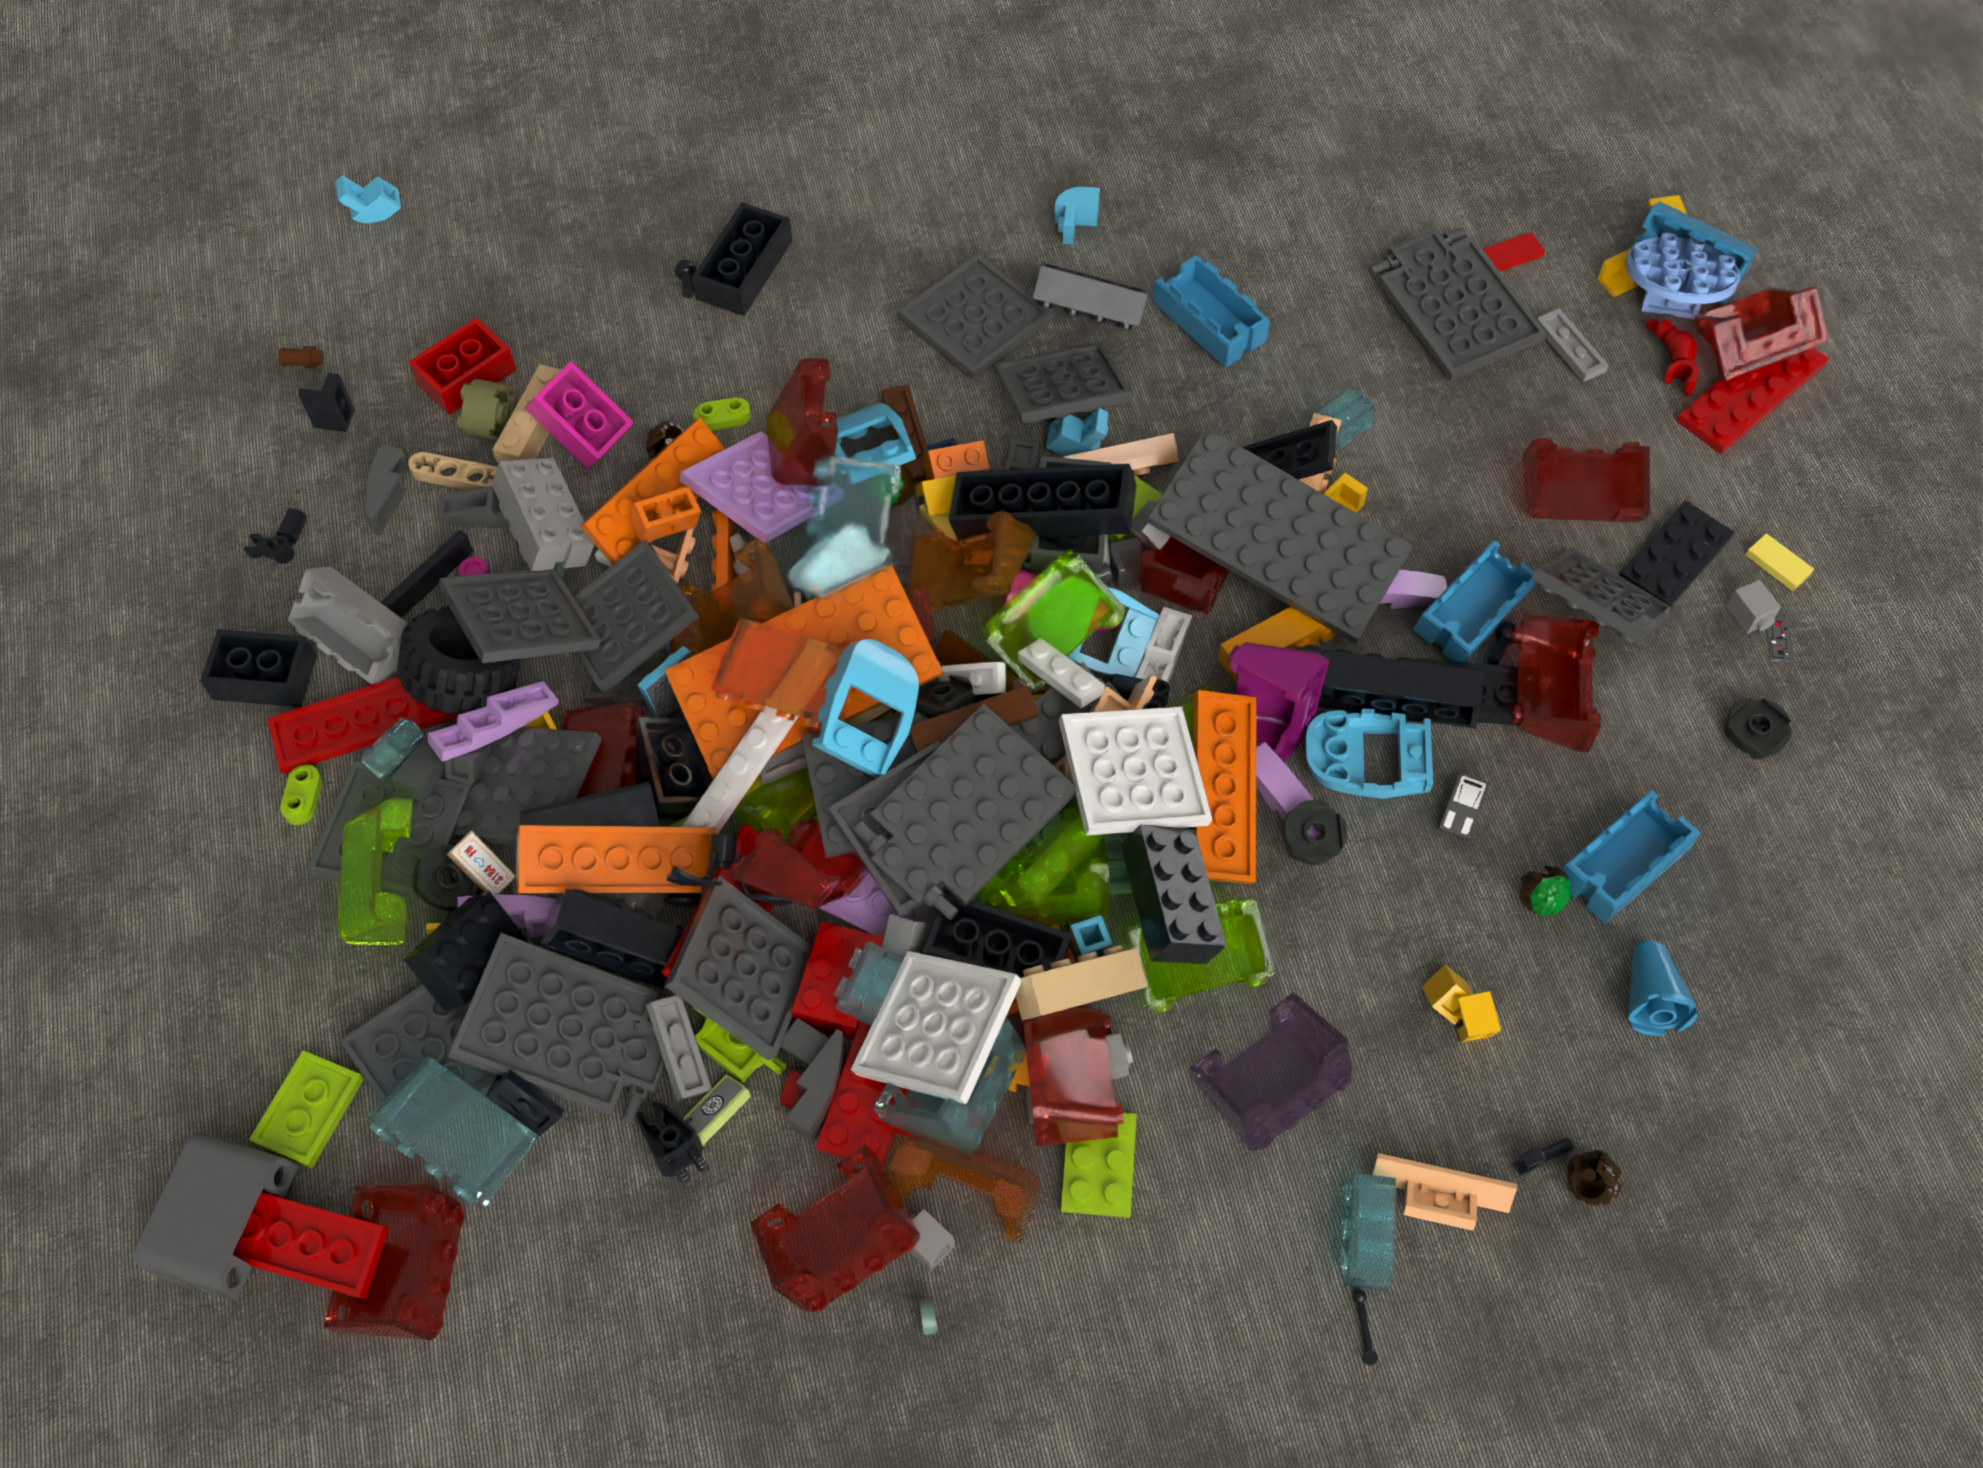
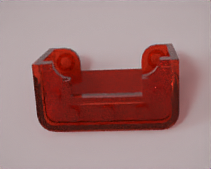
[1512,614,1601,752]
[1022,1005,1124,1146]

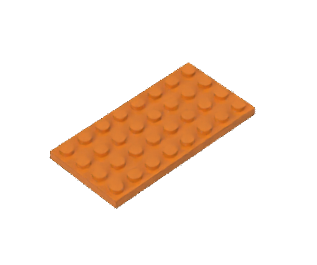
[664,562,944,780]

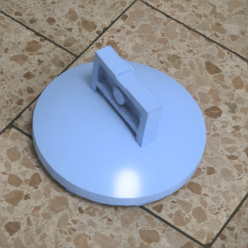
[1625,233,1740,319]

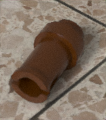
[279,346,324,368]

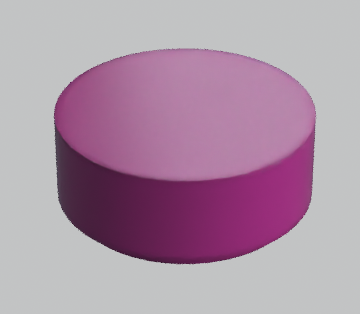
[458,557,490,576]

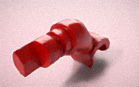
[1645,318,1699,397]

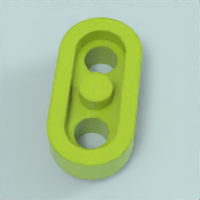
[694,397,751,431]
[280,764,323,825]

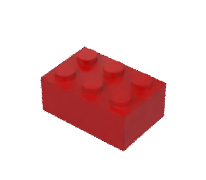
[408,317,517,415]
[791,921,886,1040]

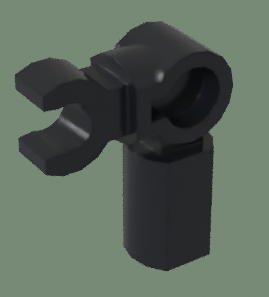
[244,508,308,564]
[1112,674,1170,709]

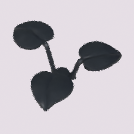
[663,834,807,908]

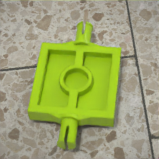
[693,1007,787,1083]

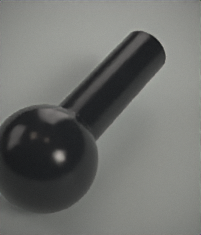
[675,260,696,298]
[1488,622,1520,665]

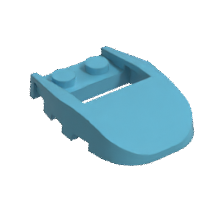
[819,403,916,484]
[1027,576,1160,677]
[812,639,919,778]
[1305,709,1433,799]

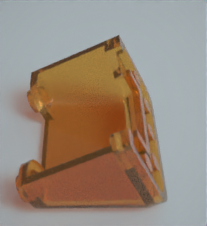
[888,1132,1041,1244]

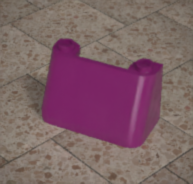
[1228,642,1329,763]

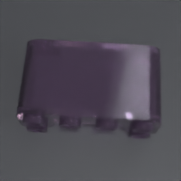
[1189,992,1352,1151]

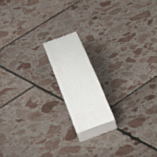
[1127,607,1192,701]

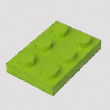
[249,1050,364,1170]
[1061,1108,1137,1218]

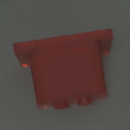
[1694,286,1829,380]

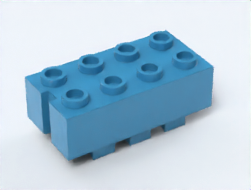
[1630,201,1759,304]
[1153,255,1270,368]
[1413,539,1537,662]
[1562,789,1701,925]

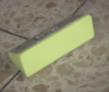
[682,1074,751,1146]

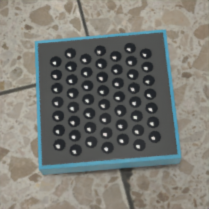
[638,646,692,718]

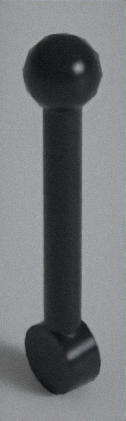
[1353,1289,1378,1366]

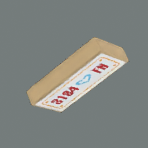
[447,831,516,894]

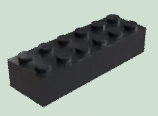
[949,463,1137,541]
[1295,645,1485,729]

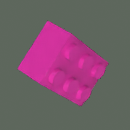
[524,361,634,469]

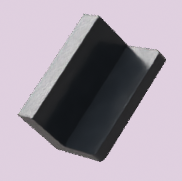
[298,373,355,432]
[486,1070,564,1136]

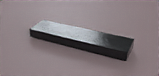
[380,530,474,618]

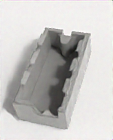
[492,458,594,571]
[288,566,408,684]

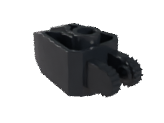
[637,1102,710,1187]

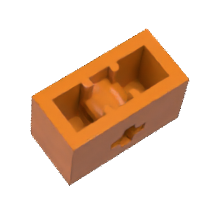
[921,440,990,480]
[630,486,701,542]

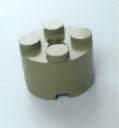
[457,378,516,441]

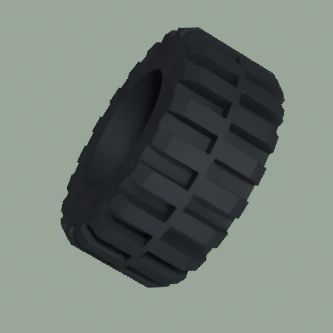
[397,606,521,714]

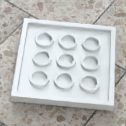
[1059,707,1212,836]
[851,951,1021,1104]

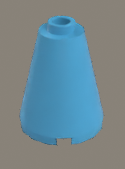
[1627,940,1698,1036]

